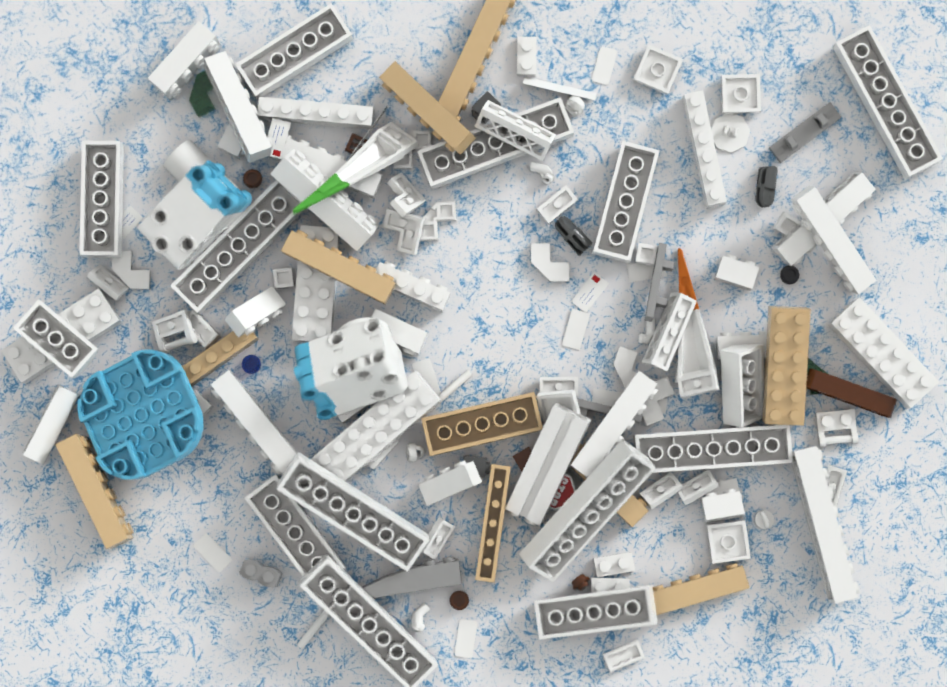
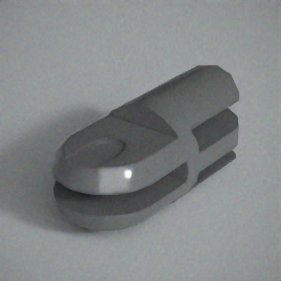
[755,166,778,208]
[555,217,593,256]

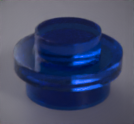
[242,355,261,374]

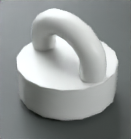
[565,95,585,115]
[406,443,425,462]
[754,510,774,529]

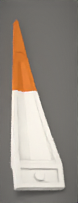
[677,248,719,398]

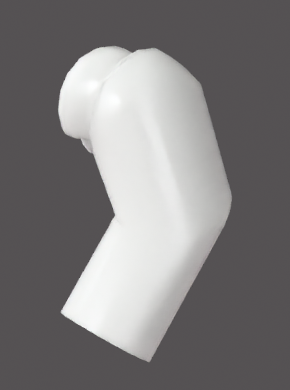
[530,162,554,184]
[638,317,656,345]
[411,602,431,632]

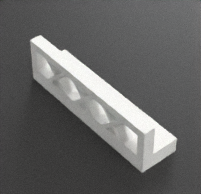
[474,100,556,161]
[642,292,697,371]

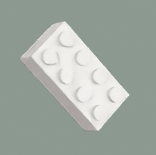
[148,21,220,100]

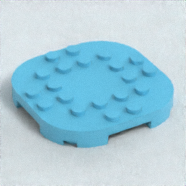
[77,350,204,480]

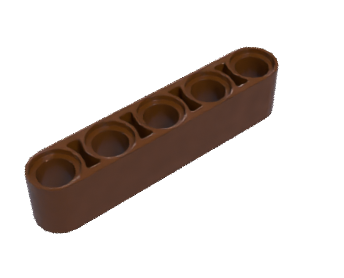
[806,368,897,418]

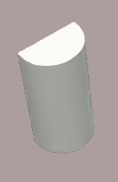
[163,140,241,190]
[13,299,98,379]
[23,384,80,464]

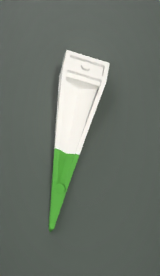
[293,122,418,214]

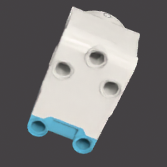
[137,160,252,270]
[294,318,407,420]

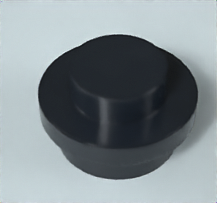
[780,265,799,285]

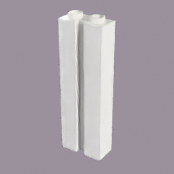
[505,403,591,526]

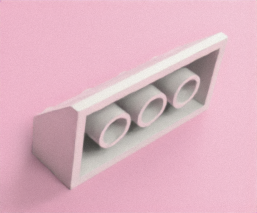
[720,343,764,428]

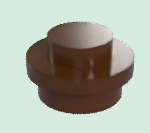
[243,169,262,188]
[571,574,590,591]
[450,591,469,610]

